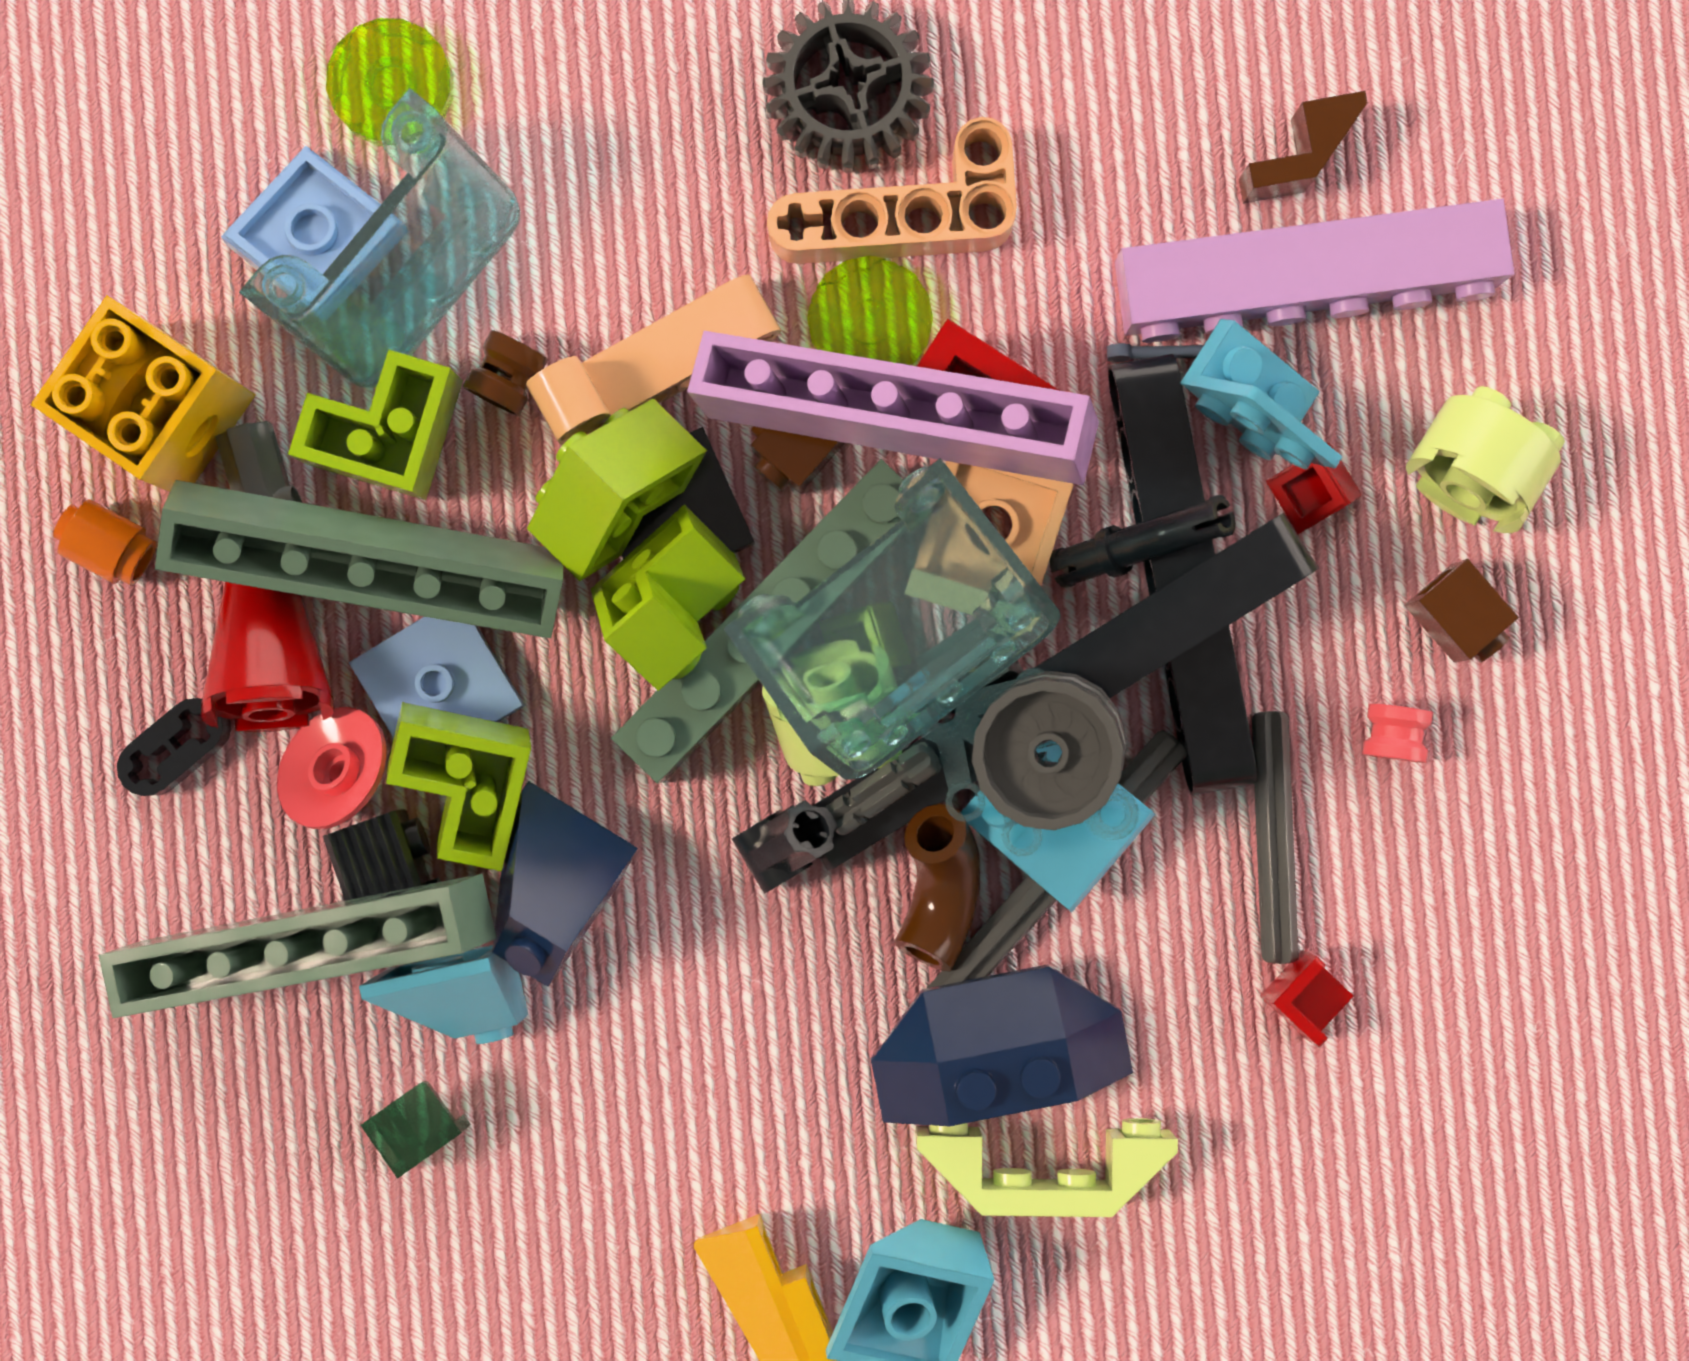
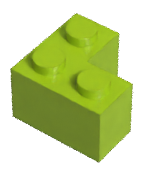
[288,349,463,500]
[527,398,707,581]
[591,504,745,691]
[386,702,531,871]

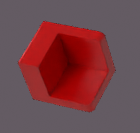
[1260,950,1354,1048]

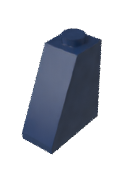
[492,781,638,987]

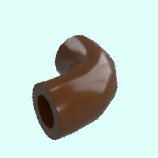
[894,804,980,972]

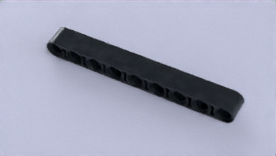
[813,513,1319,871]

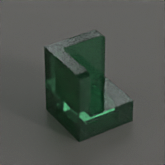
[360,1081,471,1179]

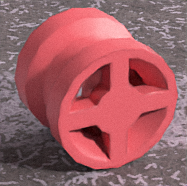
[1362,704,1434,763]

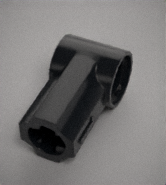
[732,800,838,894]

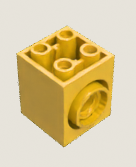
[30,295,256,492]

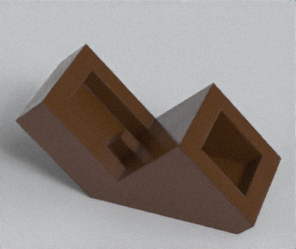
[1238,91,1368,204]

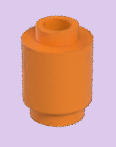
[53,499,157,586]

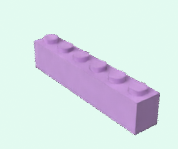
[1115,198,1514,343]
[687,330,1099,485]

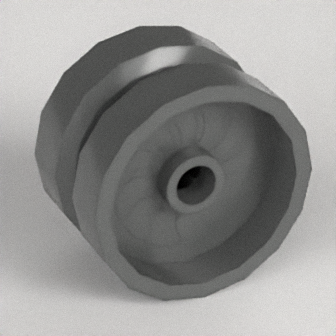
[972,671,1127,830]

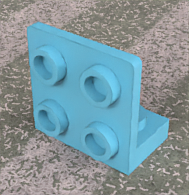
[1180,319,1342,469]

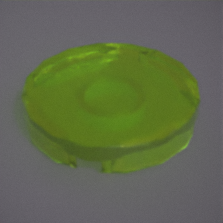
[326,18,454,147]
[807,255,933,366]

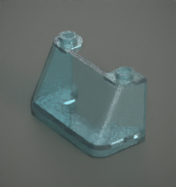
[239,88,521,388]
[723,458,1061,780]

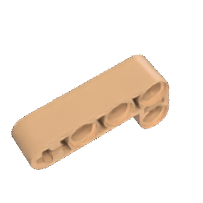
[767,117,1017,264]
[526,274,782,446]

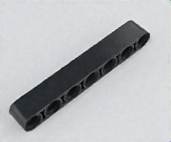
[1108,354,1257,796]

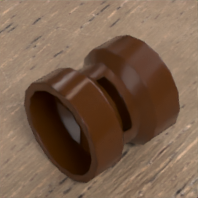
[462,330,548,416]

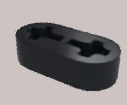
[117,698,231,796]

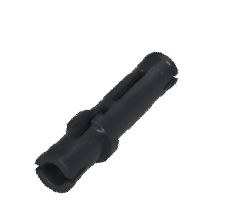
[1049,495,1236,588]

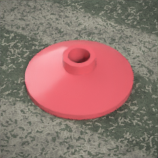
[277,707,387,829]

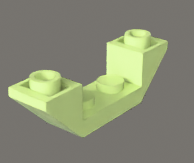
[915,1118,1178,1217]

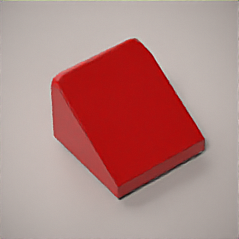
[1266,443,1361,535]

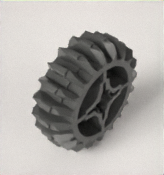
[762,0,934,173]

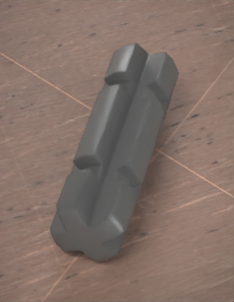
[826,742,942,835]

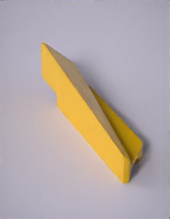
[694,1214,837,1361]

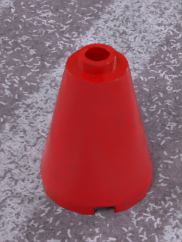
[201,582,334,732]

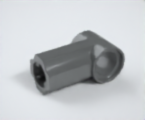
[215,421,303,503]

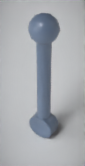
[1107,343,1204,362]

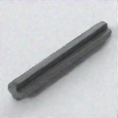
[1252,711,1299,964]

